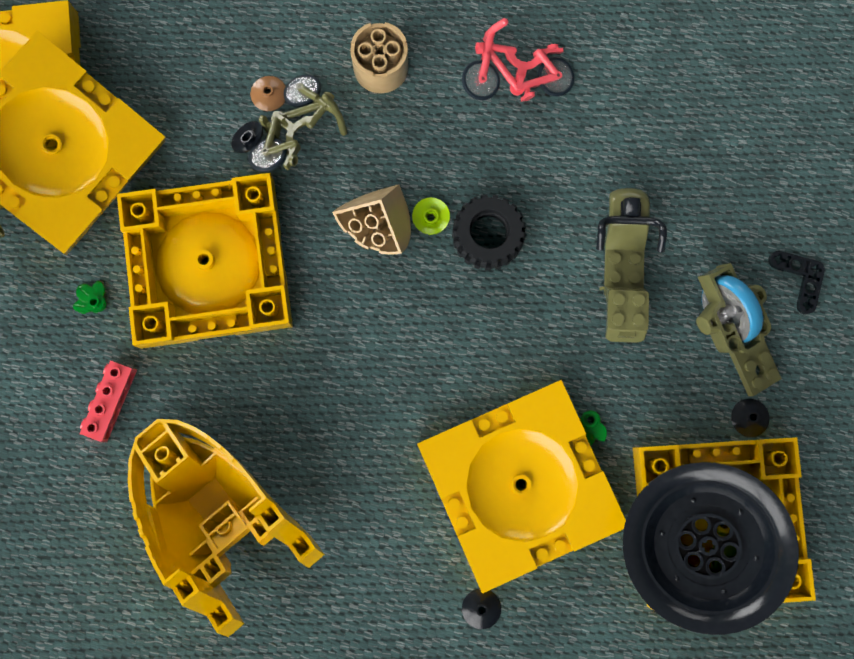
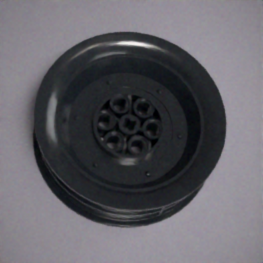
[623,462,799,635]

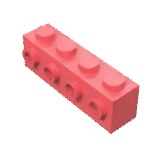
[80,360,137,442]

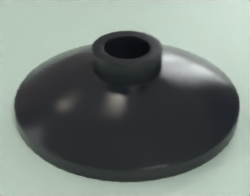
[231,121,263,153]
[731,399,770,437]
[462,589,501,629]

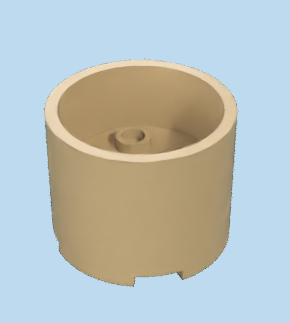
[351,22,408,93]

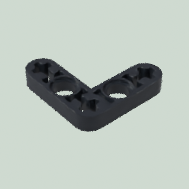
[768,251,825,315]

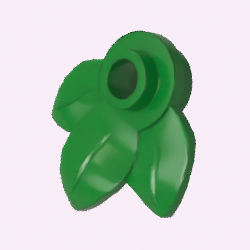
[73,280,107,314]
[579,410,607,446]

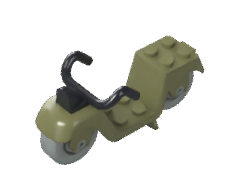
[596,188,667,343]

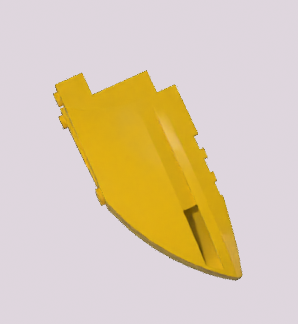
[128,419,325,637]

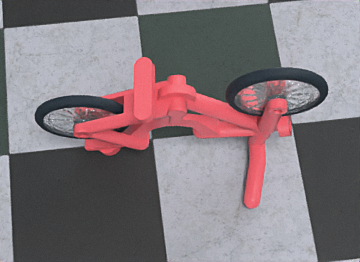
[462,18,574,102]

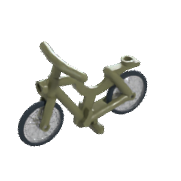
[249,75,347,172]

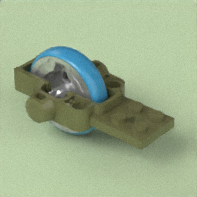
[696,263,782,396]

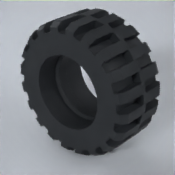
[452,194,526,271]

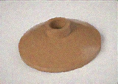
[250,76,286,111]

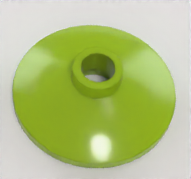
[412,197,450,235]

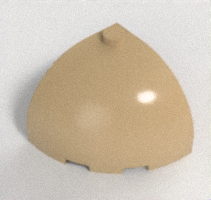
[332,185,411,255]

